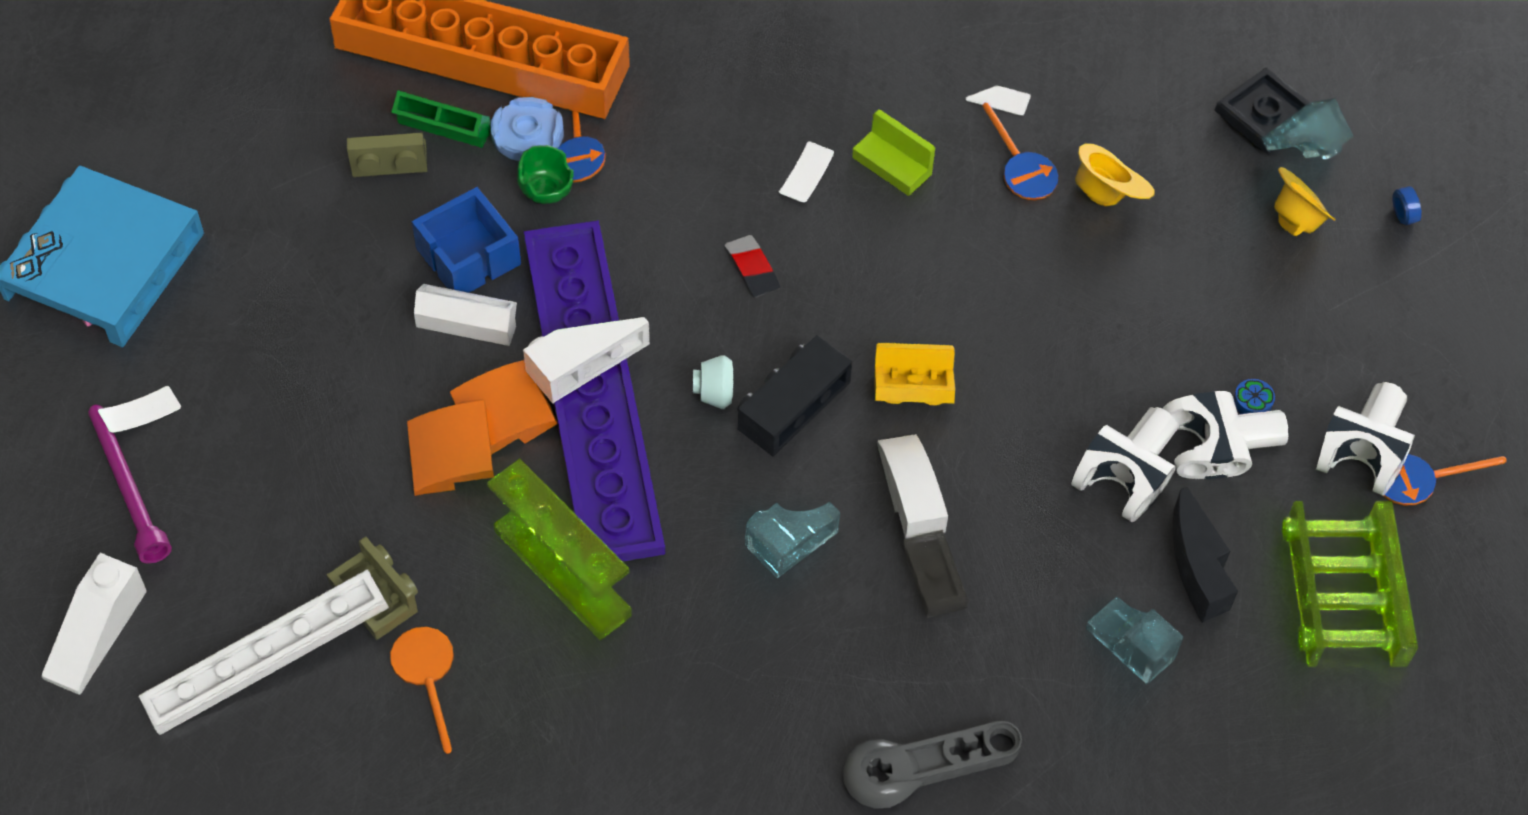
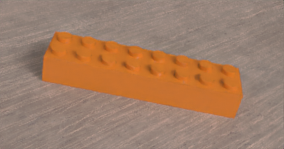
[329,0,630,119]

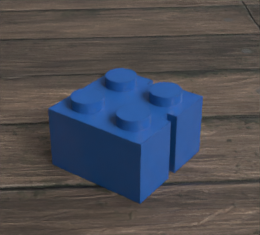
[411,187,521,293]

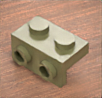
[347,133,428,177]
[327,536,418,640]

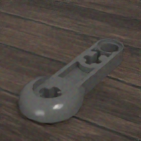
[842,721,1022,809]

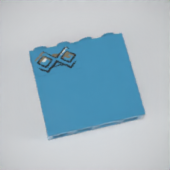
[0,165,204,347]

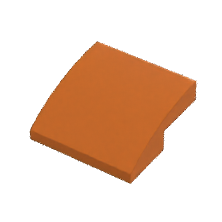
[450,360,558,455]
[407,400,494,496]

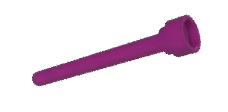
[88,405,172,564]

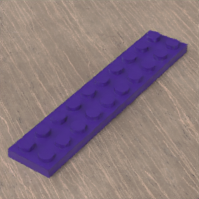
[524,220,665,568]

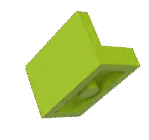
[852,109,935,196]

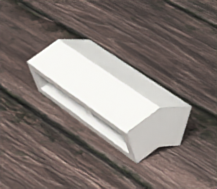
[414,284,517,346]

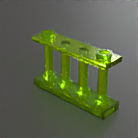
[487,458,632,641]
[1282,501,1418,667]

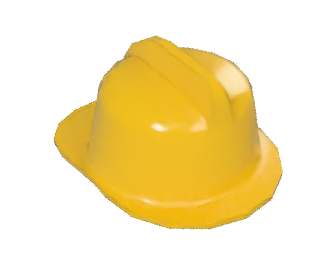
[1075,144,1154,206]
[1274,167,1336,236]

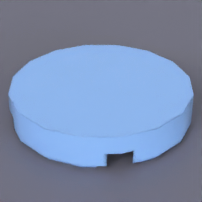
[490,97,564,161]

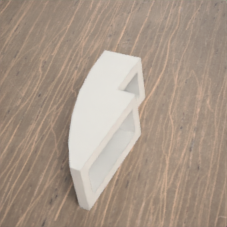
[877,434,948,539]

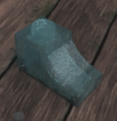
[1262,98,1354,159]
[745,502,840,579]
[1086,596,1184,684]

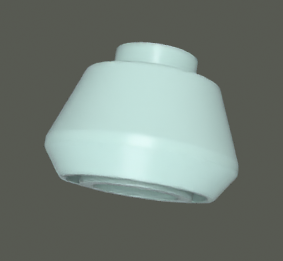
[693,355,733,409]

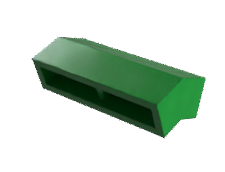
[391,90,491,148]

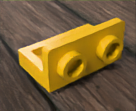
[874,343,955,405]

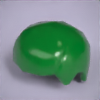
[517,145,574,204]

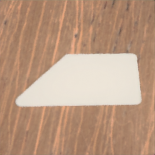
[966,86,1030,115]

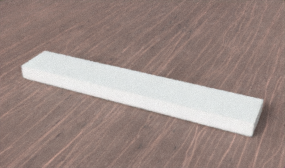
[138,569,389,735]

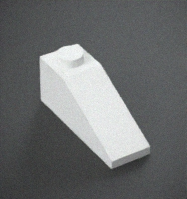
[523,317,650,403]
[41,553,147,695]

